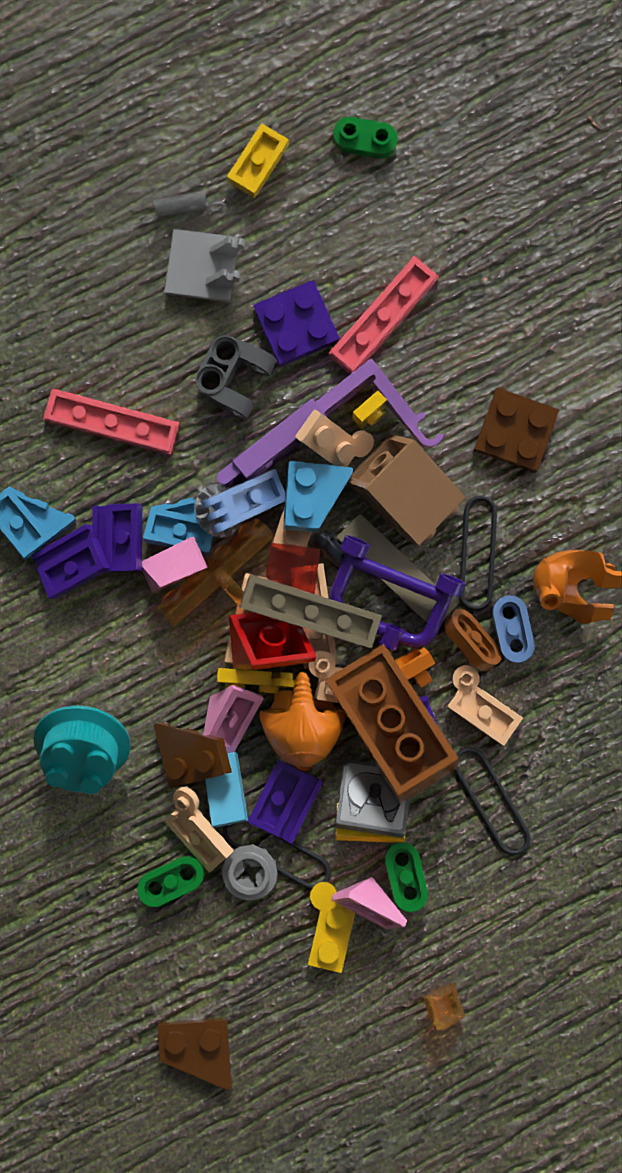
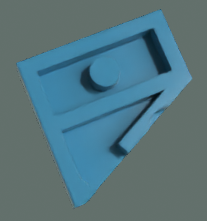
[283,461,353,533]
[0,487,76,561]
[143,497,216,556]

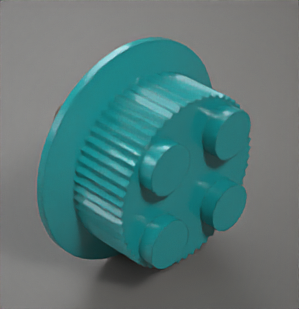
[33,706,131,794]

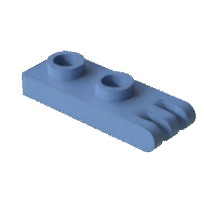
[201,469,286,534]

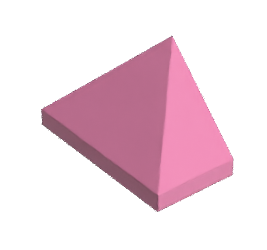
[142,536,208,593]
[203,685,264,753]
[331,877,407,929]

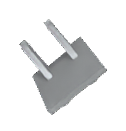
[164,229,245,302]

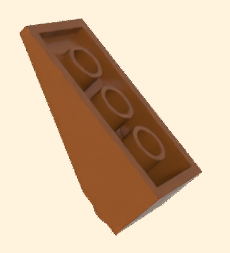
[325,644,459,803]

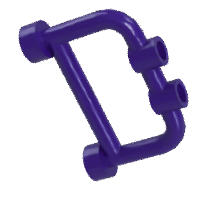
[329,535,466,650]

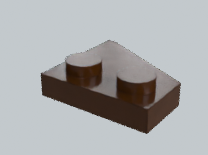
[154,722,232,788]
[157,1018,232,1090]

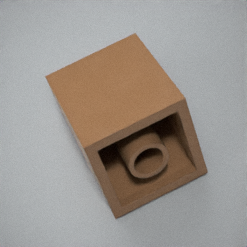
[347,434,466,546]

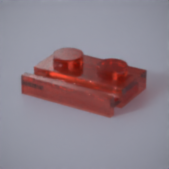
[265,542,320,594]

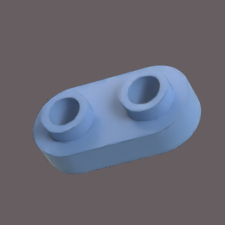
[492,595,535,663]

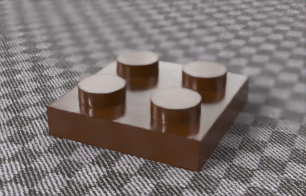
[473,387,559,473]

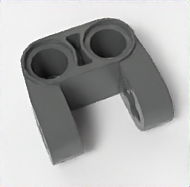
[195,335,277,420]

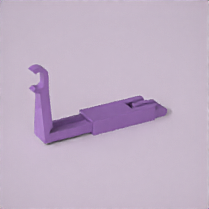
[217,358,444,488]

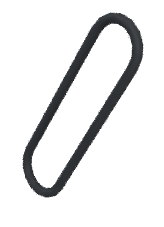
[460,495,497,611]
[455,747,531,855]
[222,815,331,890]

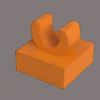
[395,647,436,688]

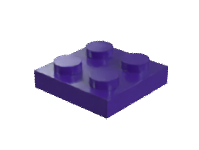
[253,280,340,367]

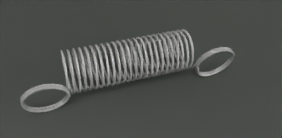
[141,191,225,223]

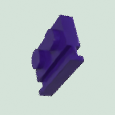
[92,503,143,573]
[32,524,110,600]
[247,759,323,844]

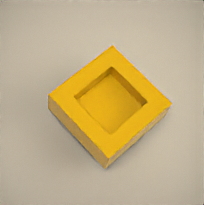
[352,390,387,429]

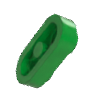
[333,117,398,159]
[385,842,428,912]
[137,856,204,907]

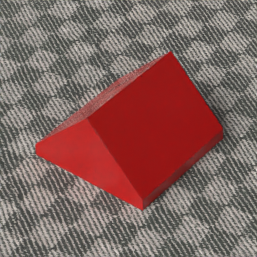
[229,612,317,670]

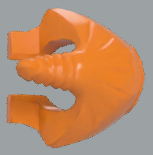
[533,550,622,624]
[259,672,346,772]

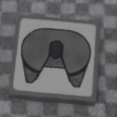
[335,759,409,838]

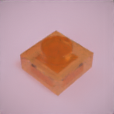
[423,983,466,1030]

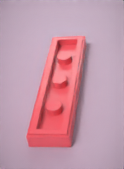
[328,256,439,375]
[43,388,180,456]

